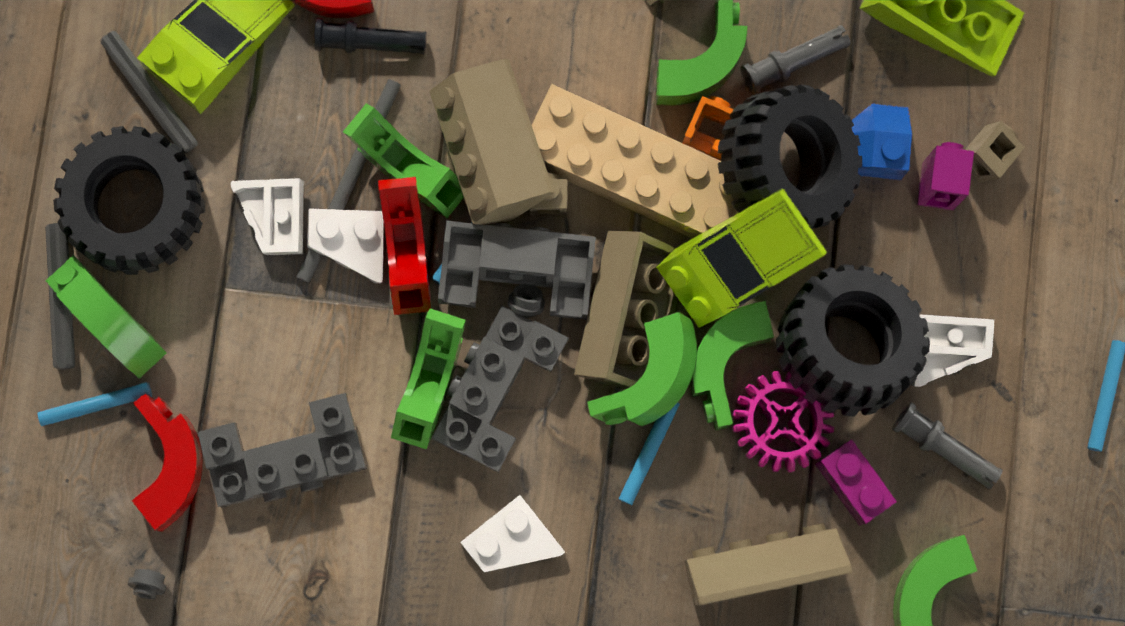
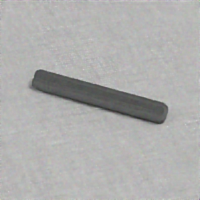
[100,31,198,154]
[45,223,75,370]

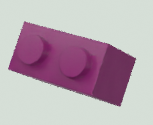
[917,142,974,210]
[815,439,897,526]

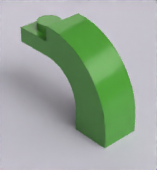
[656,0,748,105]
[343,103,464,218]
[45,255,167,379]
[690,301,774,430]
[391,309,466,449]
[588,312,697,426]
[893,535,977,626]

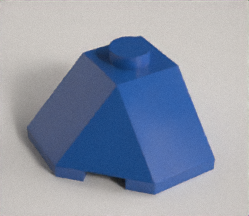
[852,104,912,180]

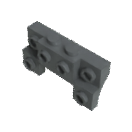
[438,221,596,320]
[432,306,568,473]
[198,393,367,508]

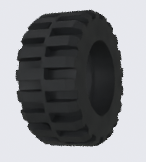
[718,84,862,229]
[53,126,205,275]
[776,264,930,417]

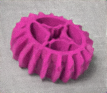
[732,371,834,473]

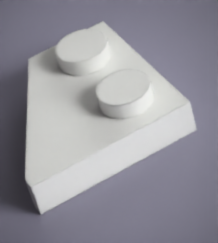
[231,178,304,255]
[307,209,384,284]
[912,314,994,387]
[461,495,565,572]

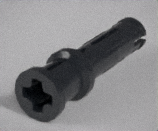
[314,18,427,55]

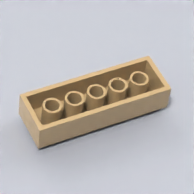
[532,84,738,238]

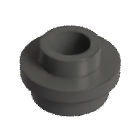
[508,284,545,318]
[127,569,166,599]

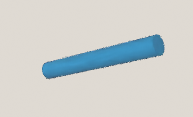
[1087,340,1125,452]
[37,382,152,426]
[619,402,680,505]

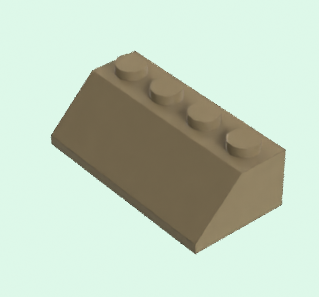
[429,59,555,225]
[574,231,678,390]
[684,523,853,605]

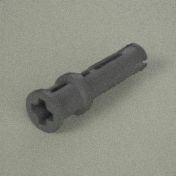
[741,25,851,95]
[892,402,1003,490]

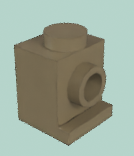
[965,121,1025,183]
[530,173,568,217]

